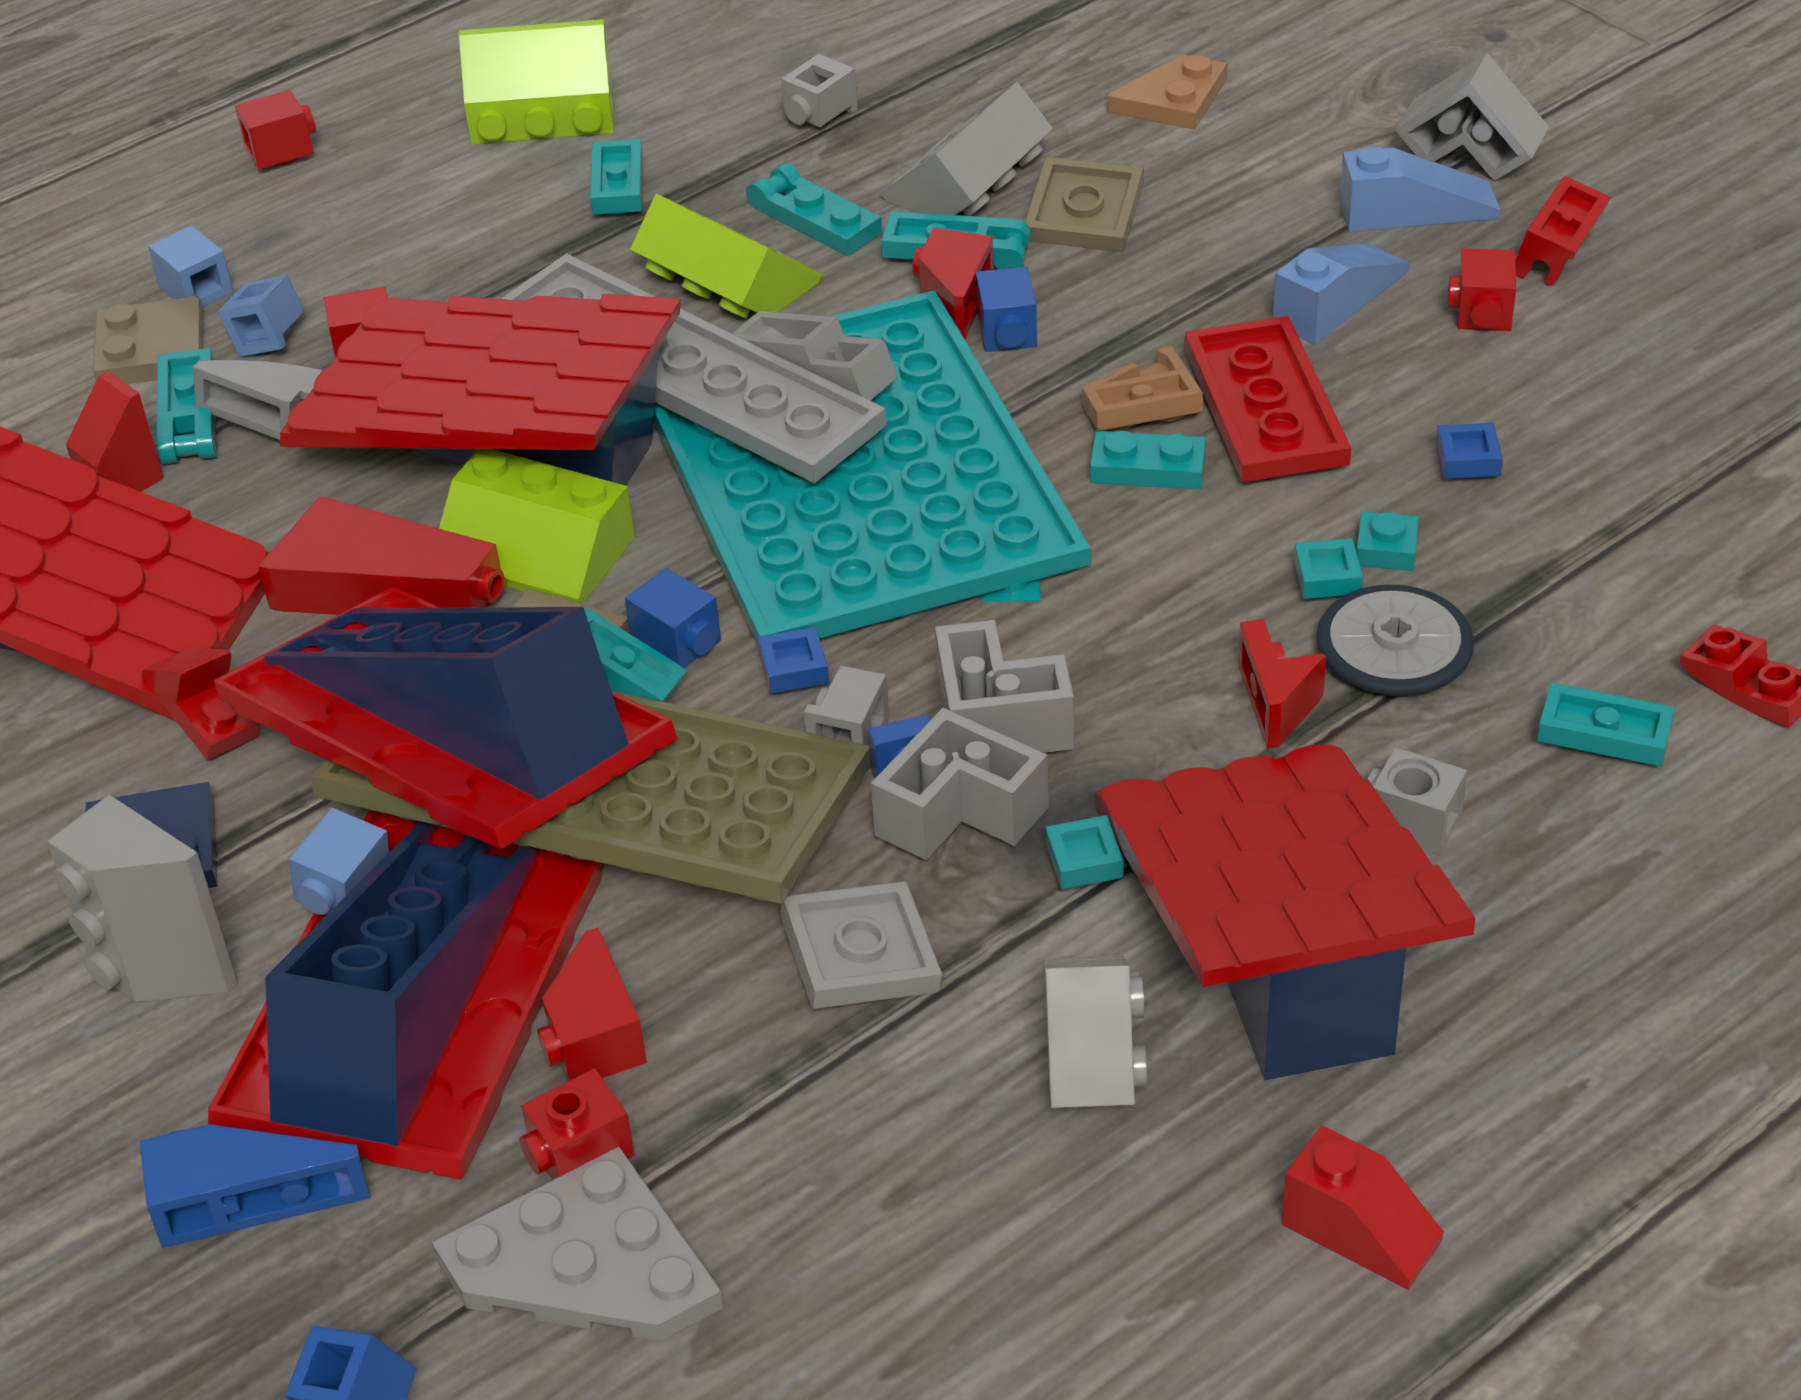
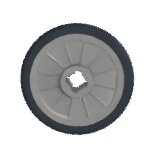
[1316,585,1474,696]

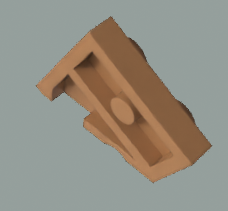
[1108,54,1228,130]
[1082,346,1203,431]

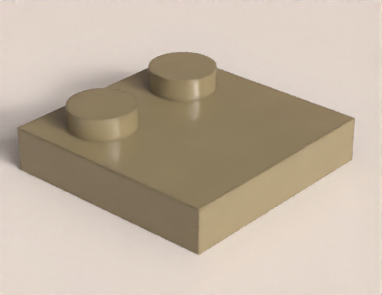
[1025,156,1144,252]
[93,296,203,384]

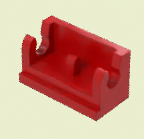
[1515,176,1611,286]

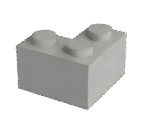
[1395,53,1549,181]
[935,620,1074,753]
[871,708,1049,860]
[1043,955,1147,1108]

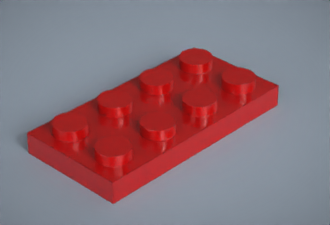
[1184,316,1351,482]

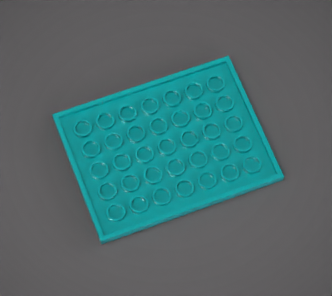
[653,290,1091,645]

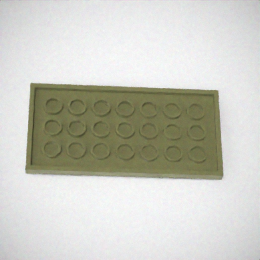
[311,691,870,904]

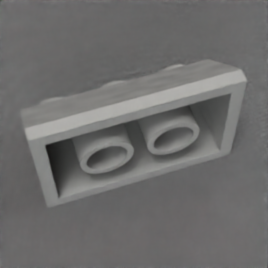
[880,81,1053,216]
[47,795,238,1003]

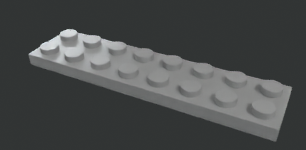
[501,253,887,483]

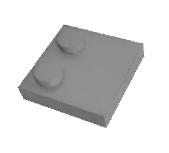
[780,881,942,1009]

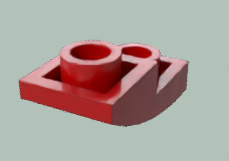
[1680,624,1801,728]

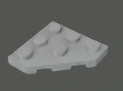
[431,1147,724,1342]

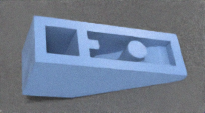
[1339,147,1501,232]
[1273,243,1410,345]

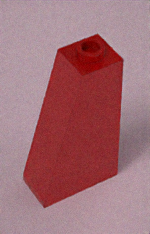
[258,496,505,615]

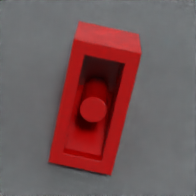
[913,228,994,339]
[66,371,164,492]
[537,927,647,1082]
[1282,1125,1444,1290]

